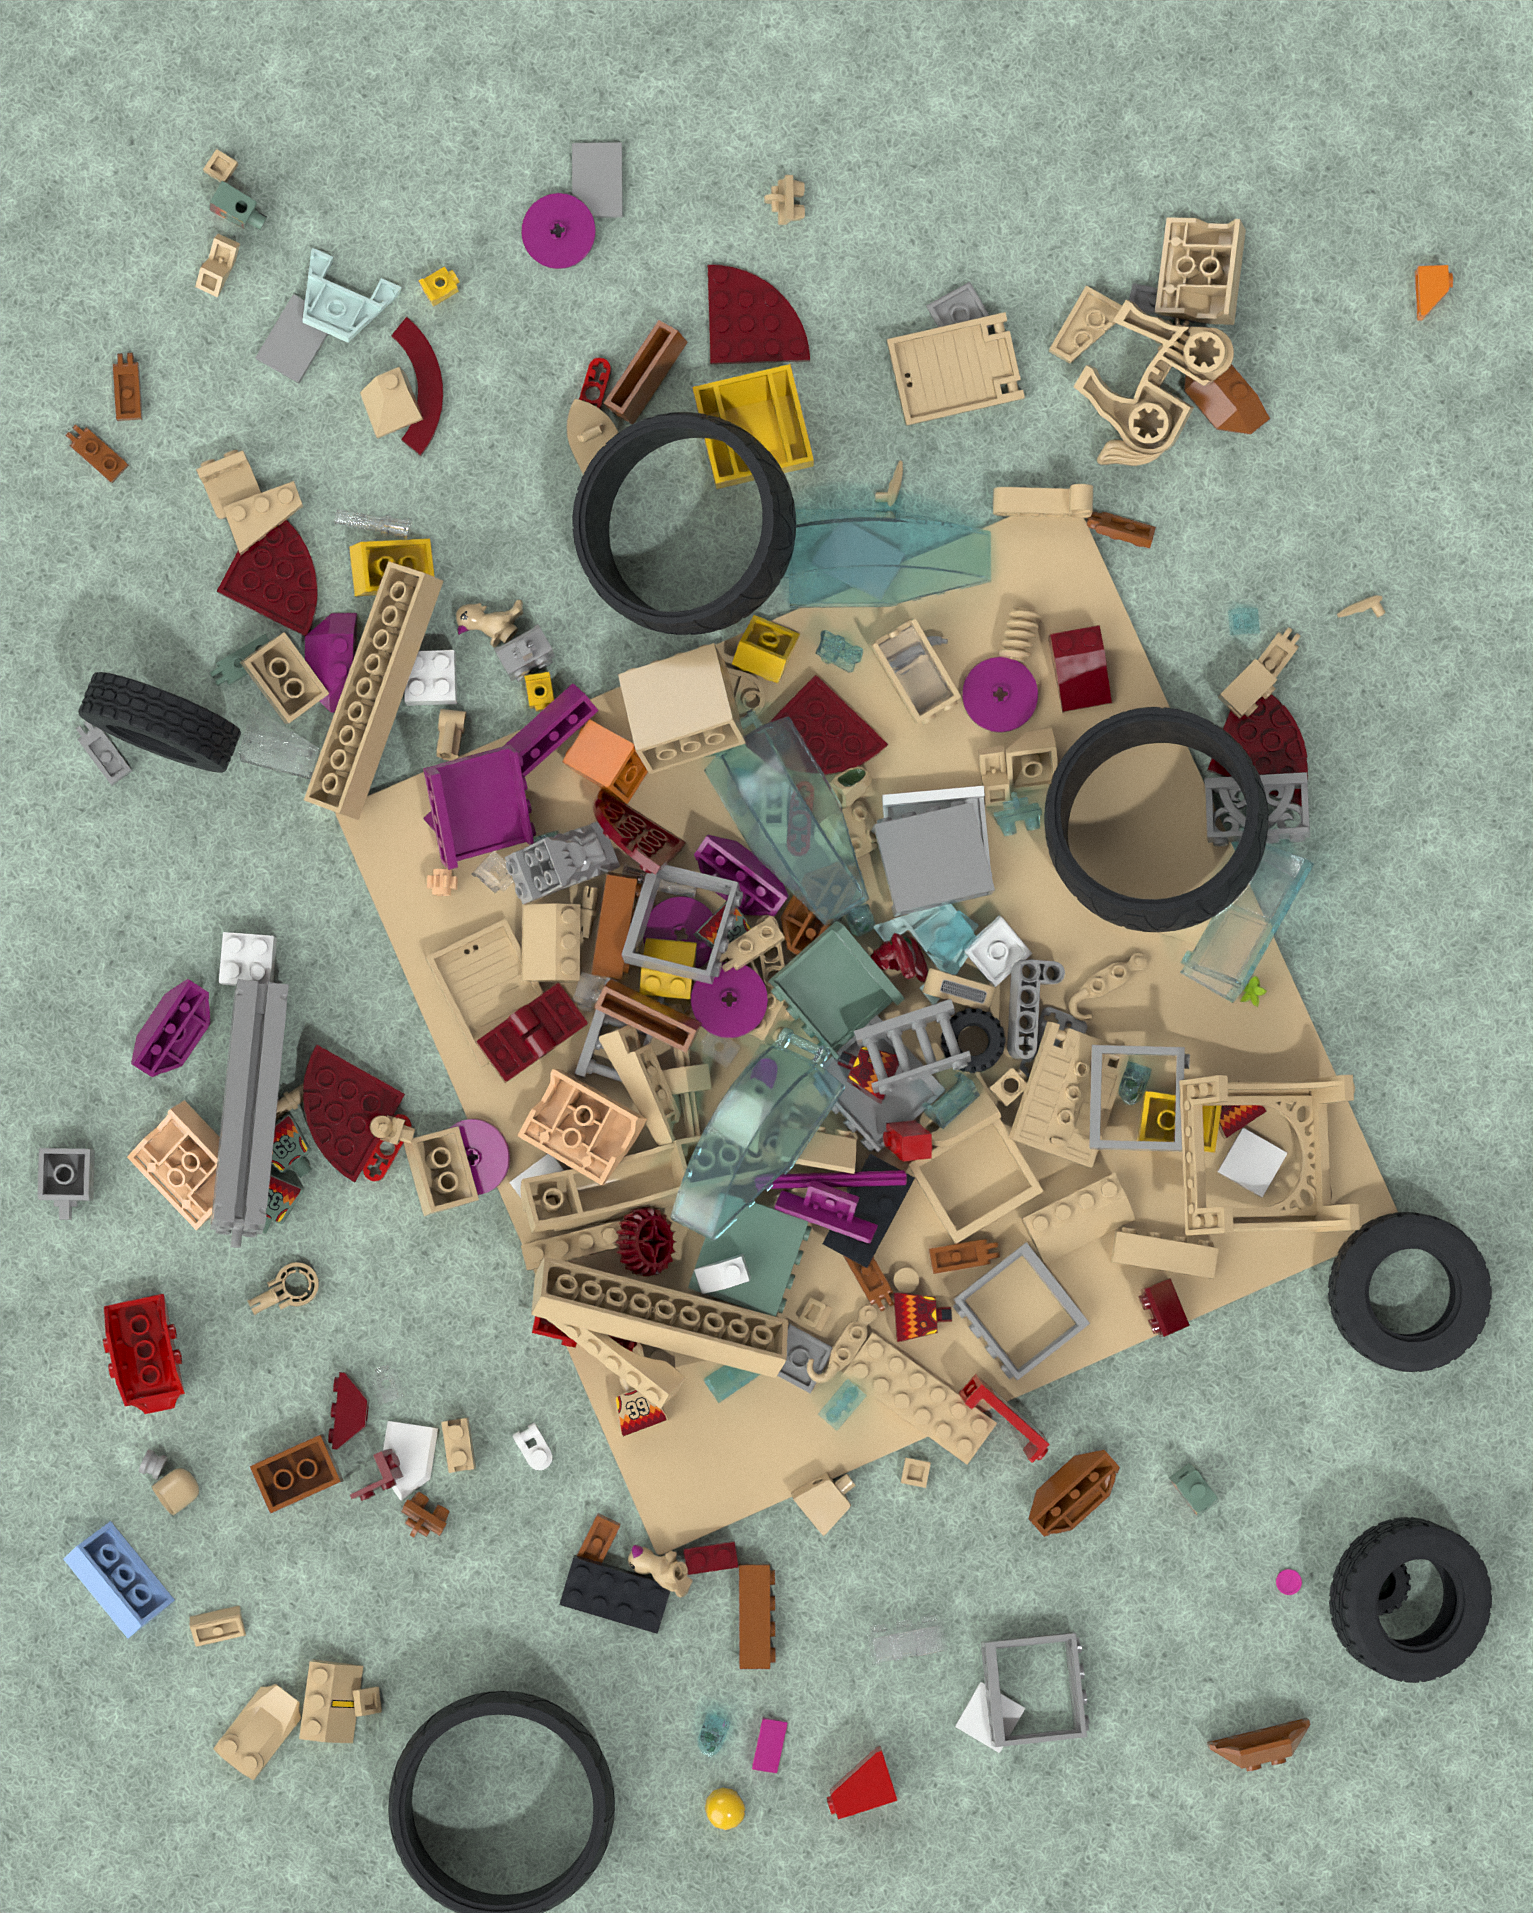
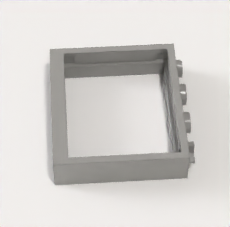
[622,865,743,984]
[1089,1045,1190,1152]
[953,1242,1090,1380]
[981,1632,1090,1747]

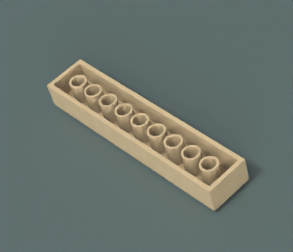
[304,561,443,820]
[531,1256,788,1378]

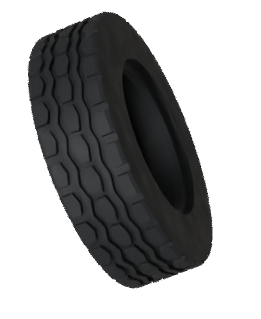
[78,672,241,773]
[1328,1212,1492,1372]
[1329,1517,1492,1683]

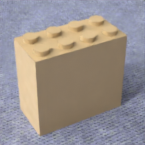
[618,643,746,774]

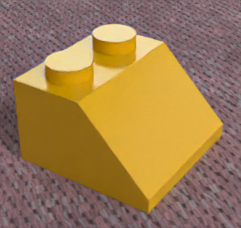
[732,615,800,684]
[639,938,697,999]

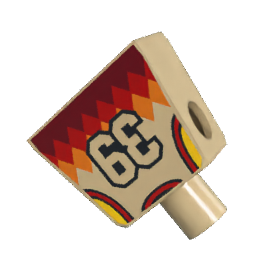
[614,1378,669,1438]

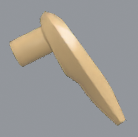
[875,461,903,507]
[1337,596,1386,618]

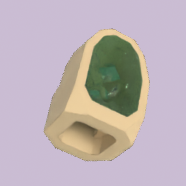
[829,767,871,808]

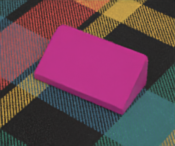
[752,1717,788,1774]

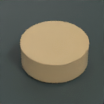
[893,1267,919,1293]

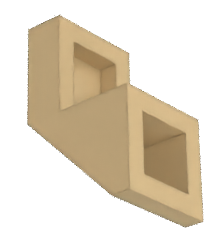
[195,234,240,297]
[978,746,1011,807]
[662,1064,712,1096]

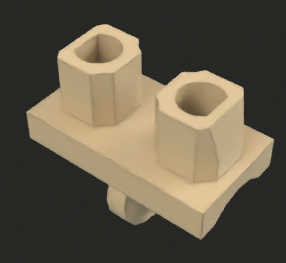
[764,175,805,225]
[370,1115,415,1145]

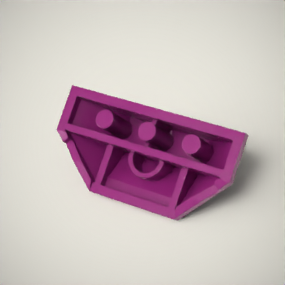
[305,613,357,713]
[694,834,789,916]
[131,979,211,1077]

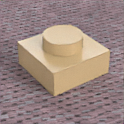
[203,149,239,183]
[799,1297,833,1331]
[900,1457,931,1488]
[353,1687,382,1716]

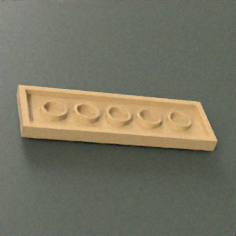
[843,1332,997,1465]

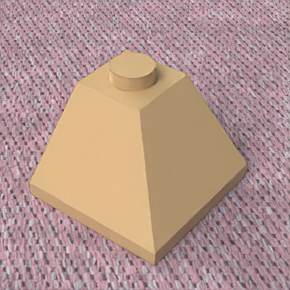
[360,367,423,438]
[1005,728,1058,793]

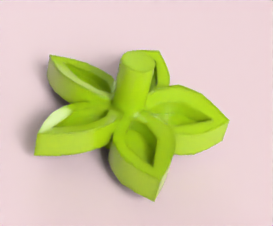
[1240,976,1267,1007]

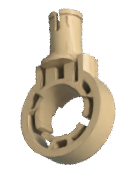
[247,1263,319,1315]

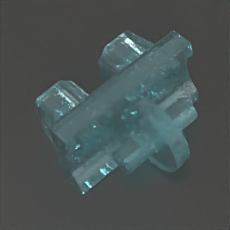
[815,630,863,673]
[994,792,1042,836]
[818,1379,867,1431]

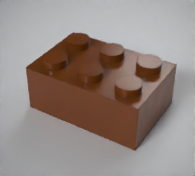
[250,1434,344,1514]

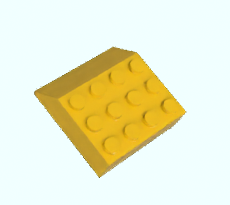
[692,364,814,489]

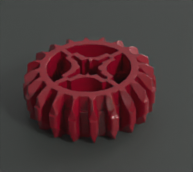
[615,1207,677,1277]

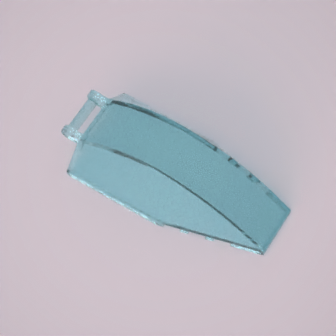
[783,508,991,608]
[704,709,869,926]
[670,1027,845,1241]

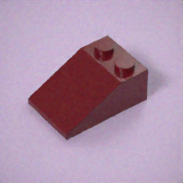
[1048,625,1112,712]

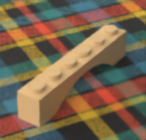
[547,1319,686,1409]

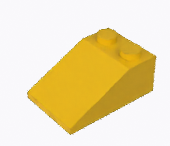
[349,539,434,597]
[1137,1091,1222,1153]

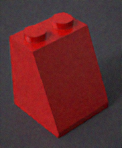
[827,1746,898,1820]

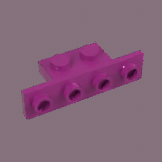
[774,1180,878,1243]

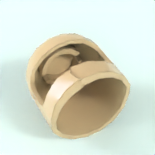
[151,1468,199,1515]

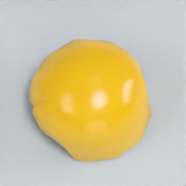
[705,1787,745,1830]

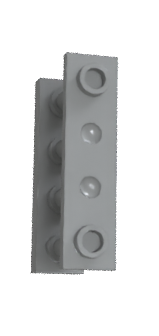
[575,977,668,1082]
[854,999,971,1094]

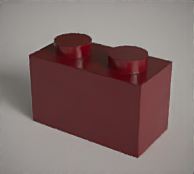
[684,1541,739,1575]

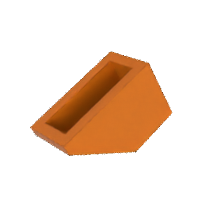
[1415,265,1453,321]

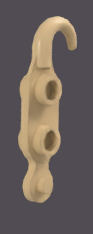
[1069,953,1147,1021]
[807,1305,877,1383]

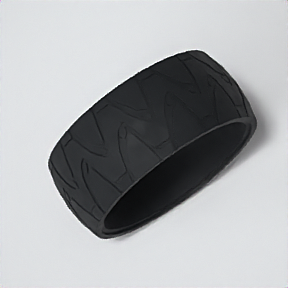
[572,412,796,635]
[1044,707,1269,932]
[388,1691,615,1913]

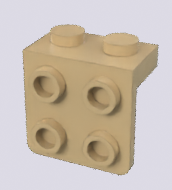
[196,450,261,519]
[811,801,879,866]
[748,985,795,1050]

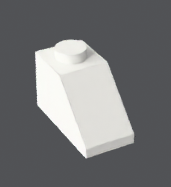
[694,1254,751,1294]

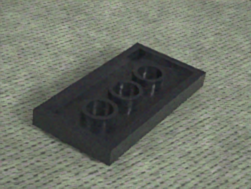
[822,1154,915,1268]
[559,1555,670,1634]

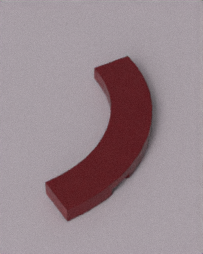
[391,317,444,456]

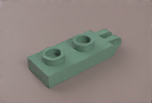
[210,634,270,686]

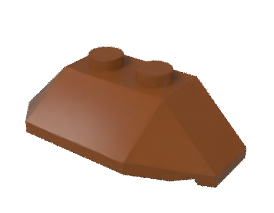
[1184,364,1270,435]
[781,861,859,955]
[1028,1450,1120,1537]
[1207,1718,1311,1771]

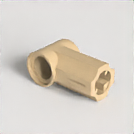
[436,709,466,761]

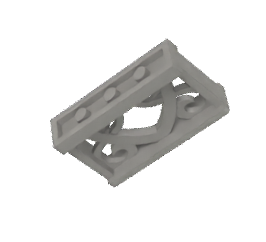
[1205,773,1310,846]

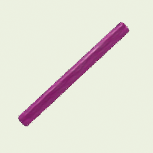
[754,1170,907,1189]

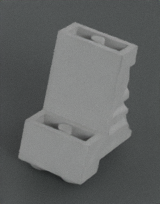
[505,822,620,905]

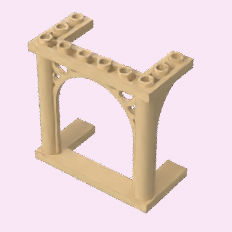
[1179,1075,1361,1235]

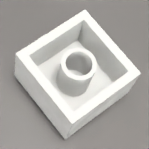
[404,650,457,706]
[219,932,277,986]

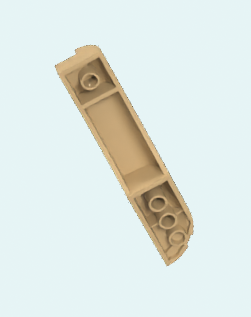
[520,1132,785,1233]

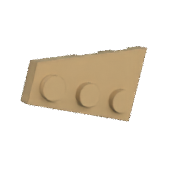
[1049,286,1122,364]
[223,481,303,555]

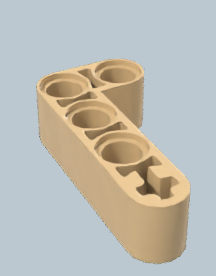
[993,484,1093,518]

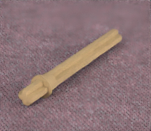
[668,1004,702,1138]

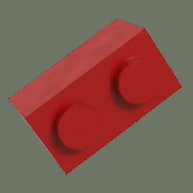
[883,1120,932,1161]

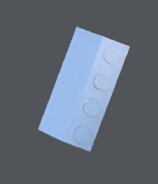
[64,1521,175,1638]

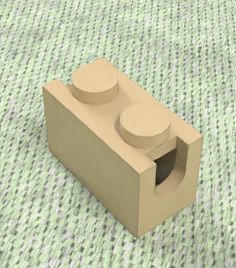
[1218,659,1277,719]
[441,1418,476,1473]

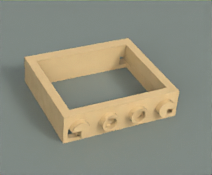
[908,1118,1044,1244]

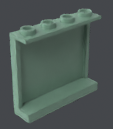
[768,920,905,1060]
[688,1189,812,1317]

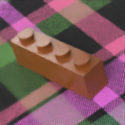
[604,320,688,424]
[591,872,642,979]
[594,979,702,1052]
[739,1564,776,1669]

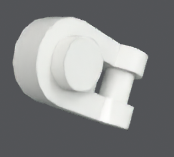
[512,1422,553,1470]

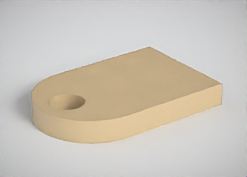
[727,667,766,723]
[919,1077,1002,1147]

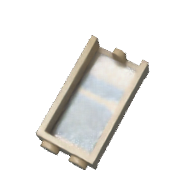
[869,618,961,725]

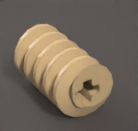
[999,607,1041,663]

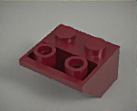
[1138,1278,1190,1337]

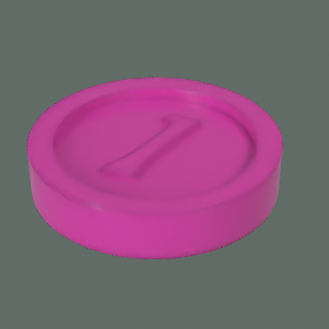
[1276,1569,1302,1595]

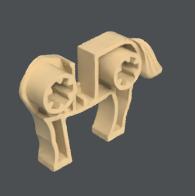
[1073,300,1234,466]

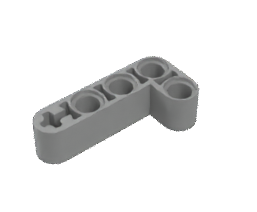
[1007,960,1065,1059]

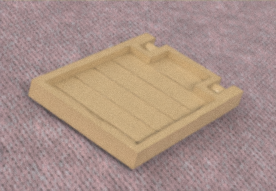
[886,312,1025,426]
[426,918,543,1068]
[1008,1022,1130,1168]

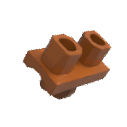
[401,1492,450,1538]

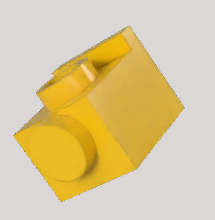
[419,266,460,307]
[524,672,554,712]

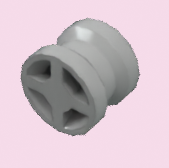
[139,1449,168,1480]

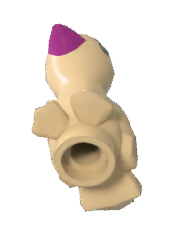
[456,600,523,647]
[628,1545,693,1598]

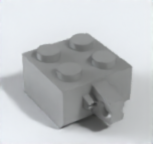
[494,624,555,682]
[38,1148,95,1220]

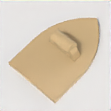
[567,399,618,475]

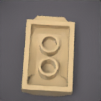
[213,1684,302,1780]

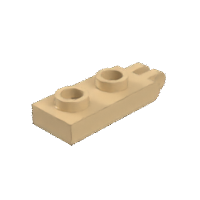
[1258,627,1301,678]
[719,917,785,972]

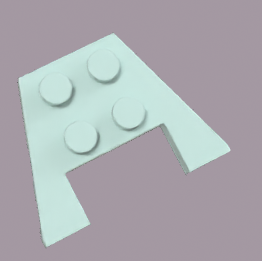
[303,248,402,343]
[873,904,976,1005]

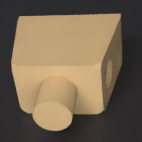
[791,1473,856,1536]

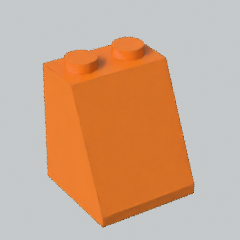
[562,719,648,804]

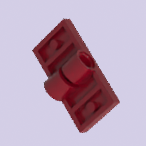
[475,982,588,1084]

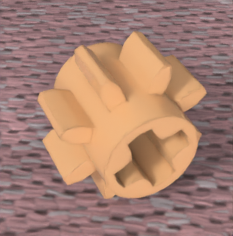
[427,869,458,896]

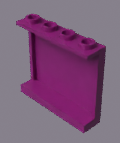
[423,745,536,870]

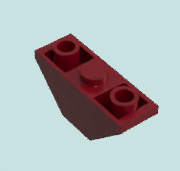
[328,1372,370,1450]

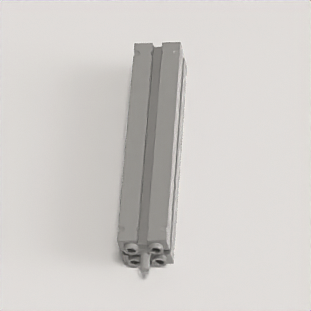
[210,979,289,1248]

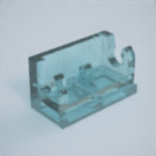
[921,1072,980,1129]
[703,1365,761,1403]

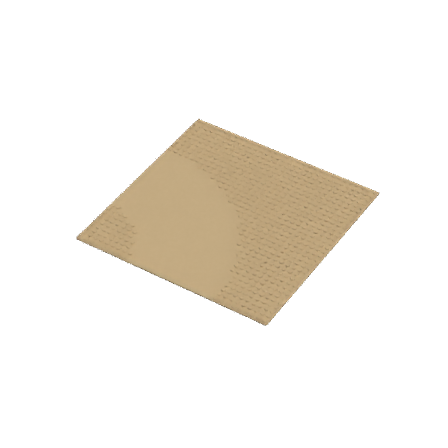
[336,516,1398,1555]

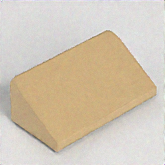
[189,1605,246,1647]

